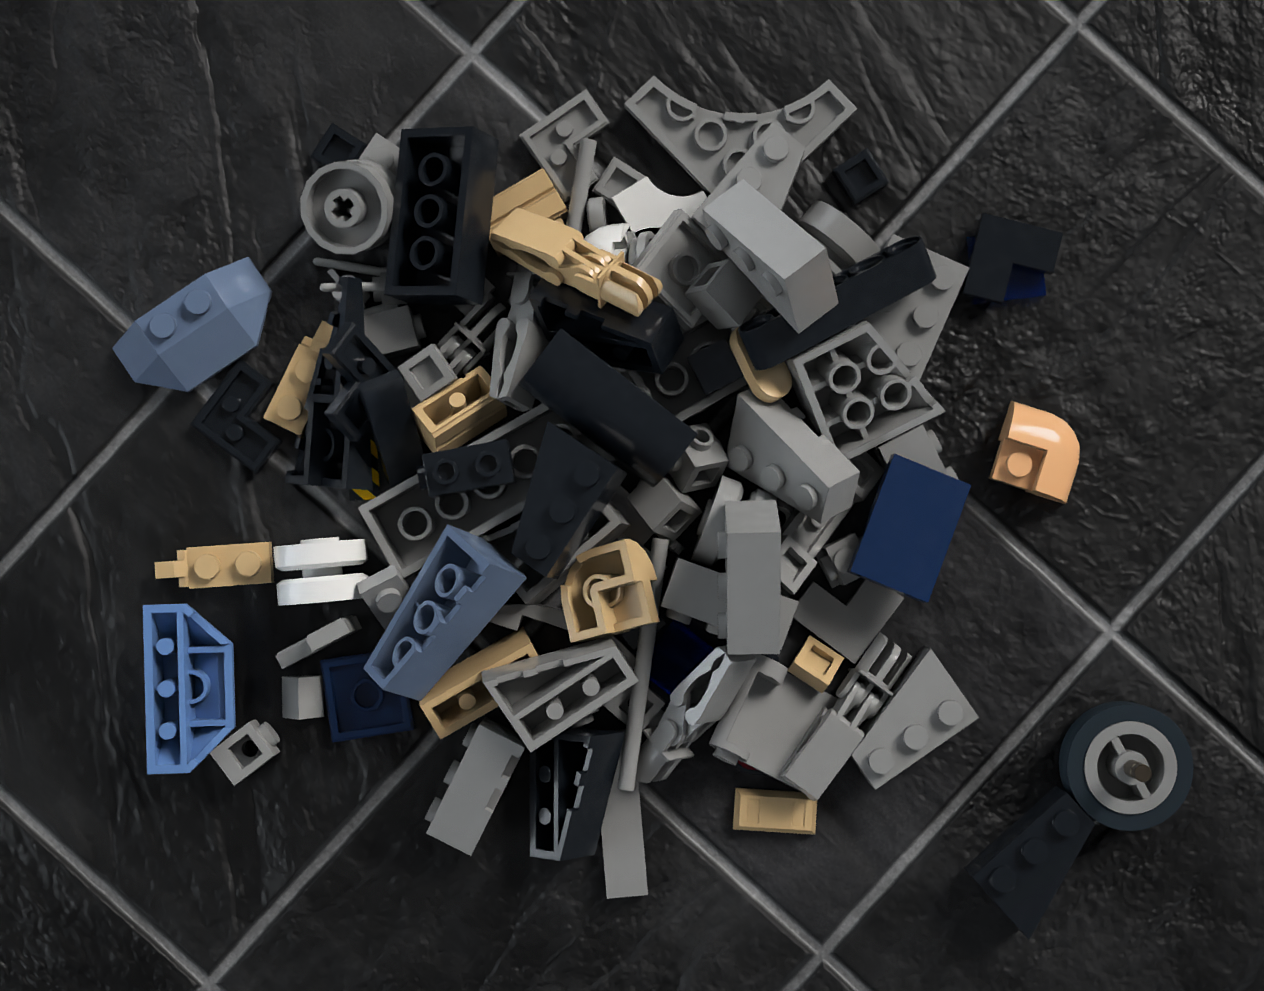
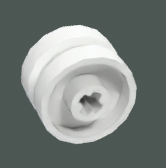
[273,537,369,606]

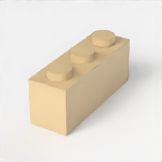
[419,627,540,740]

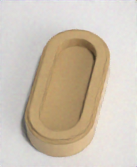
[729,327,792,403]

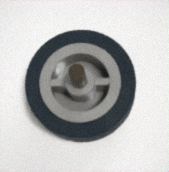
[1059,701,1194,831]

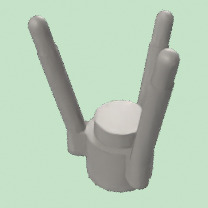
[313,257,408,316]

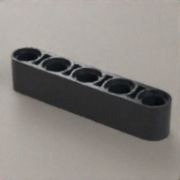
[738,236,937,370]

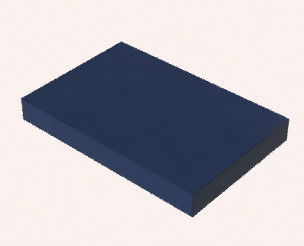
[847,453,971,603]

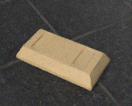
[733,788,817,835]

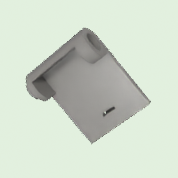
[709,654,851,791]

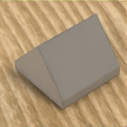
[282,675,325,720]

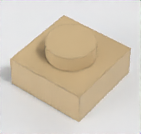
[788,635,844,693]

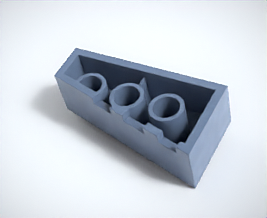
[363,524,527,701]

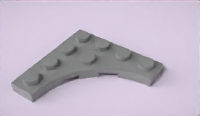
[624,76,857,195]

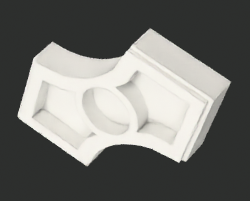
[610,176,707,232]

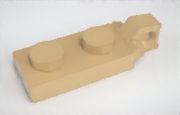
[263,320,333,435]
[154,542,274,589]

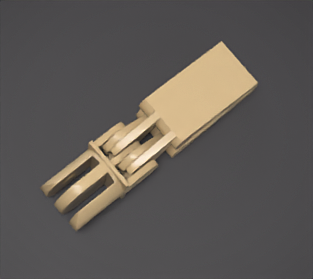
[490,207,663,317]

